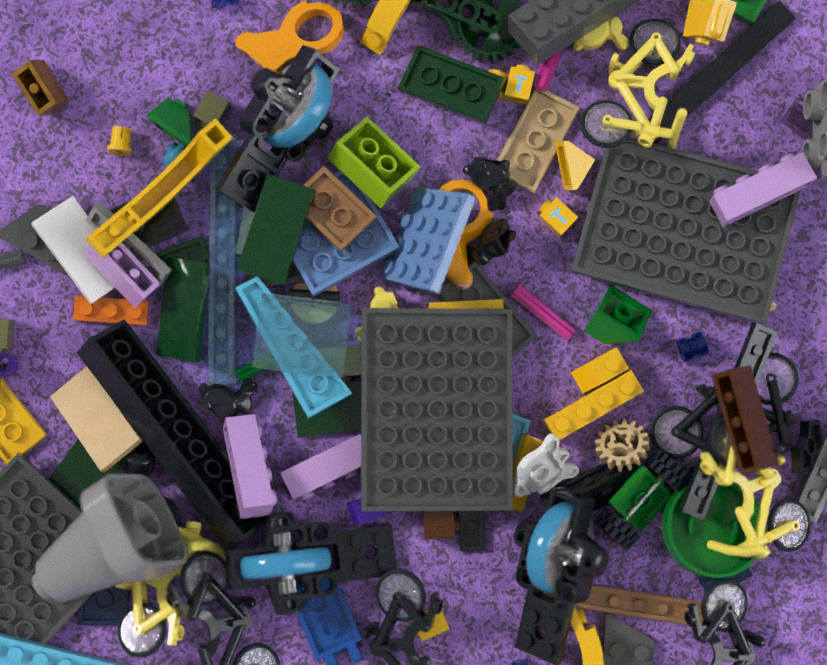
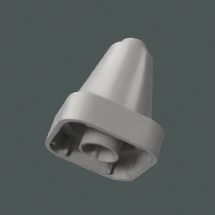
[32,474,188,602]

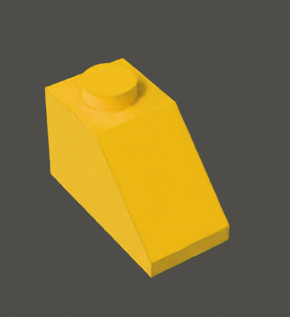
[570,347,629,394]

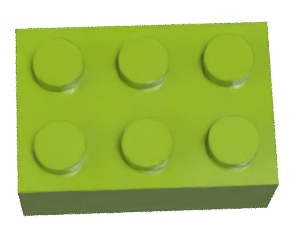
[328,117,420,208]

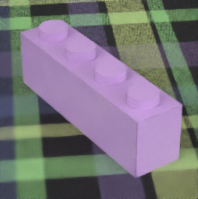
[709,152,817,227]
[223,414,277,519]
[280,434,361,501]

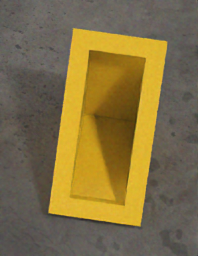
[555,141,595,190]

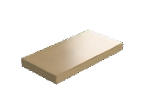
[497,88,580,194]
[50,367,143,473]

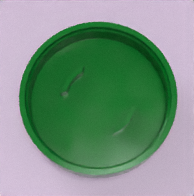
[662,483,760,578]

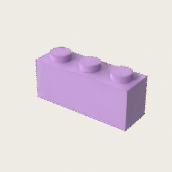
[83,243,161,308]

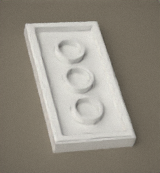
[31,196,115,305]

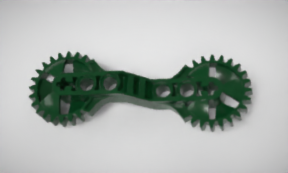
[333,0,521,64]

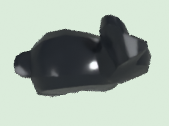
[463,157,517,211]
[466,219,516,265]
[199,378,258,423]

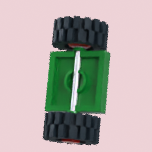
[593,449,691,551]

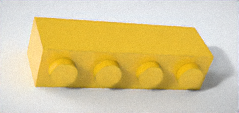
[542,370,644,440]

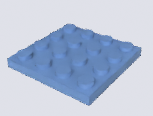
[293,171,400,296]
[381,187,476,294]

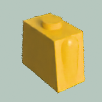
[683,0,737,46]

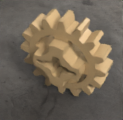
[595,419,650,471]

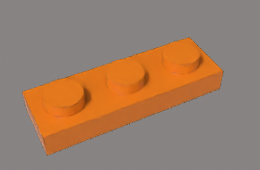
[73,296,150,326]

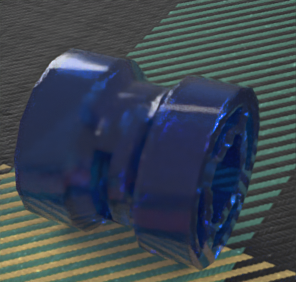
[676,331,709,363]

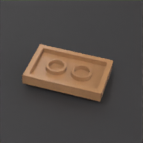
[303,166,377,253]

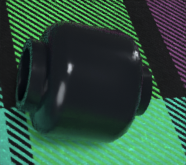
[122,442,156,477]

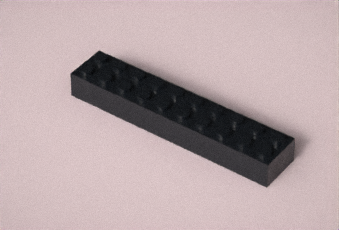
[77,319,273,551]

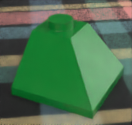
[147,98,195,146]
[584,285,653,344]

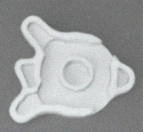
[513,434,579,497]

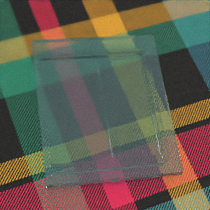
[252,294,351,379]

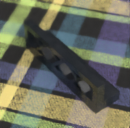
[539,463,638,512]

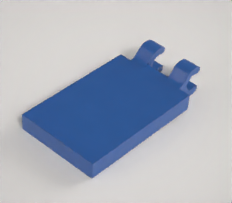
[294,571,363,665]

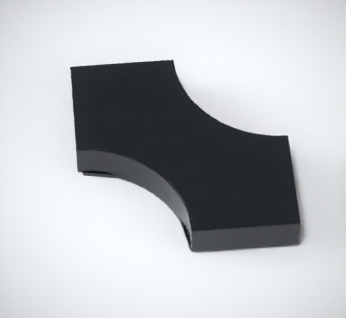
[790,420,822,473]

